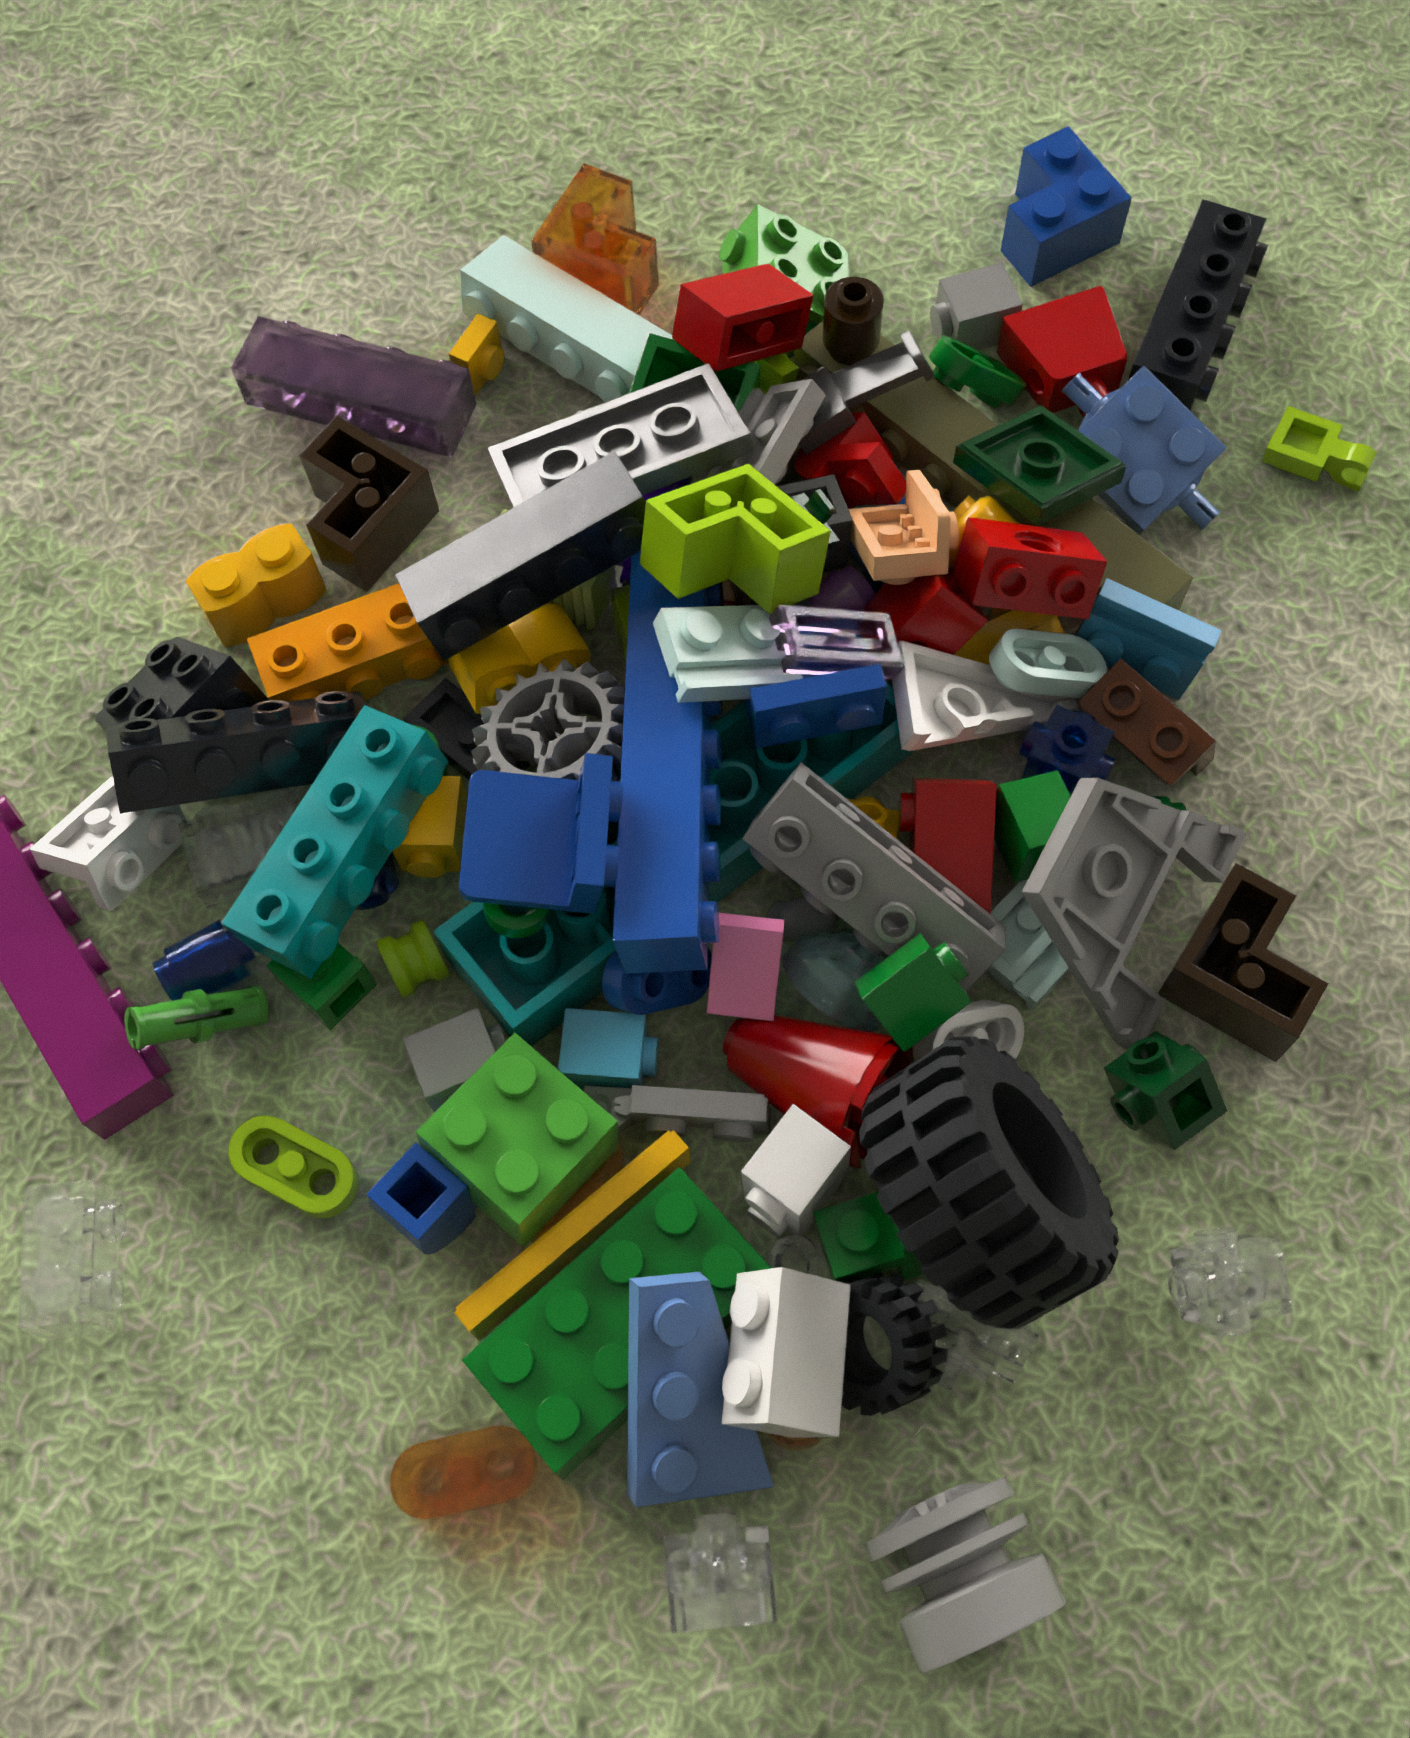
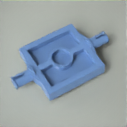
[1061,366,1227,534]

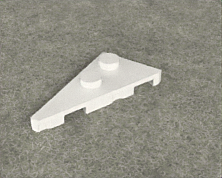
[889,641,1084,751]

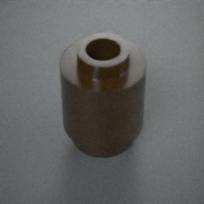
[823,277,884,365]

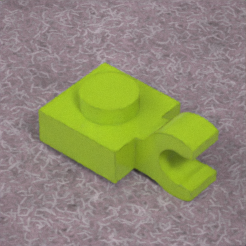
[1262,406,1377,491]

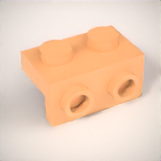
[848,470,959,585]

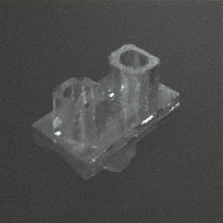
[917,1278,1039,1391]

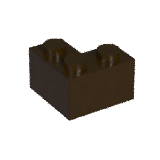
[299,415,439,592]
[1158,863,1329,1062]

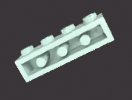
[460,235,674,403]

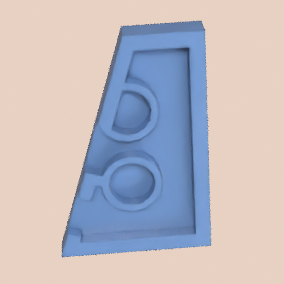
[627,1272,774,1507]

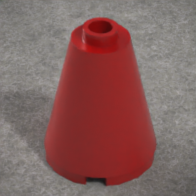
[723,1014,915,1169]

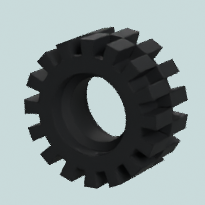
[841,1272,948,1416]

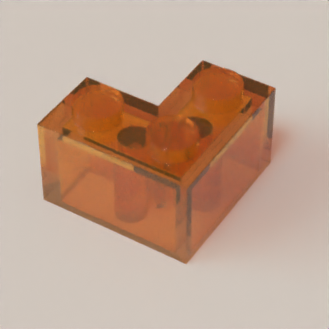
[531,163,659,316]

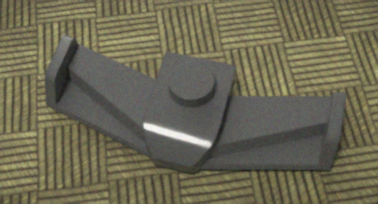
[798,330,934,455]

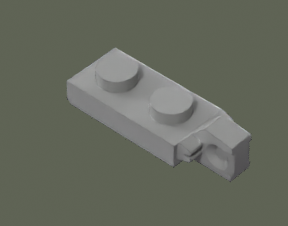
[584,1085,771,1142]

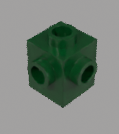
[1104,1031,1227,1150]

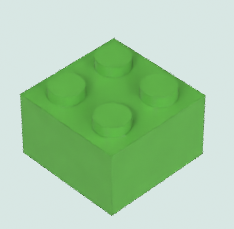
[415,1033,618,1248]

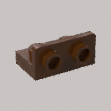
[1079,659,1216,787]

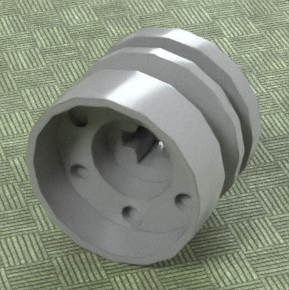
[864,1476,1067,1673]

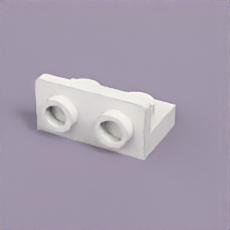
[30,775,190,911]

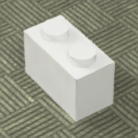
[741,1104,851,1240]
[721,1267,851,1438]

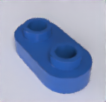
[602,948,712,1015]

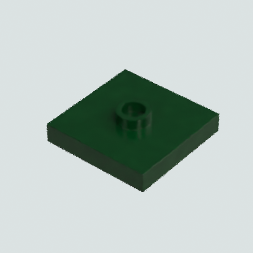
[953,405,1127,526]

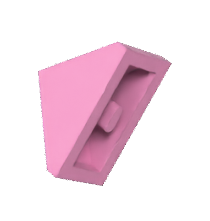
[706,912,785,1021]

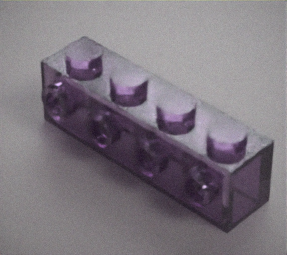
[231,316,477,458]

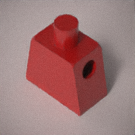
[997,285,1127,418]
[857,566,988,682]

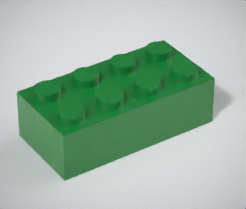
[461,1167,772,1480]

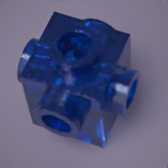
[1019,704,1116,796]

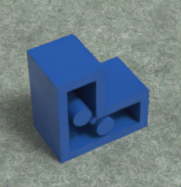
[1000,126,1132,287]

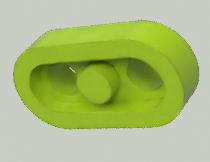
[228,1115,359,1218]

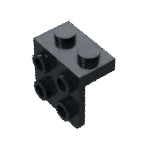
[95,637,269,730]

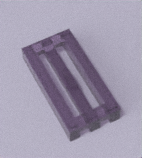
[769,605,905,679]

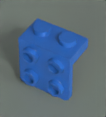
[744,611,887,749]
[459,753,623,914]

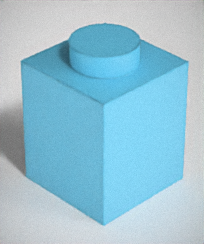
[558,1008,659,1091]

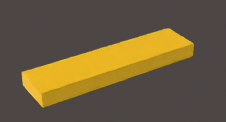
[454,1130,691,1341]

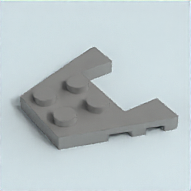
[1022,778,1246,1049]

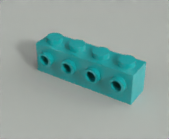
[221,705,449,979]

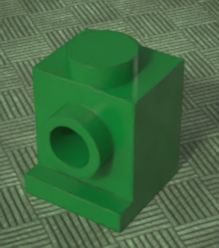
[266,942,377,1030]

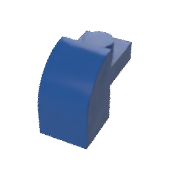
[366,1142,477,1255]

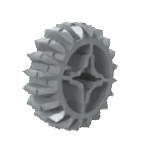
[471,658,625,782]

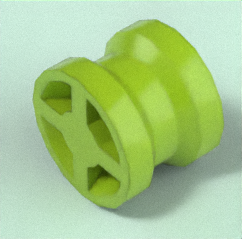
[376,919,450,999]

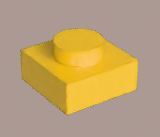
[449,313,505,396]

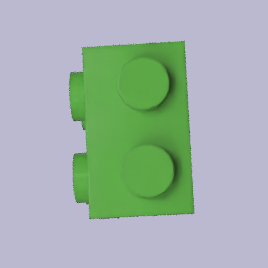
[719,204,849,324]

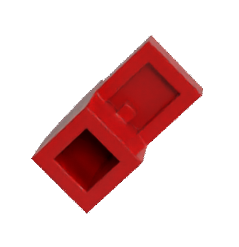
[795,412,906,509]

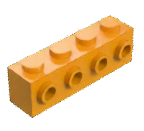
[247,583,449,702]

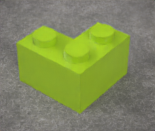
[640,463,831,614]

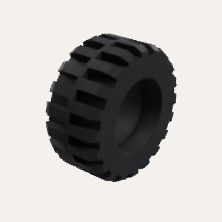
[859,1036,1119,1329]

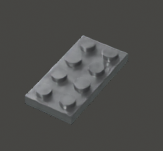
[488,363,754,508]

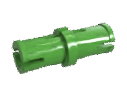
[124,985,269,1049]

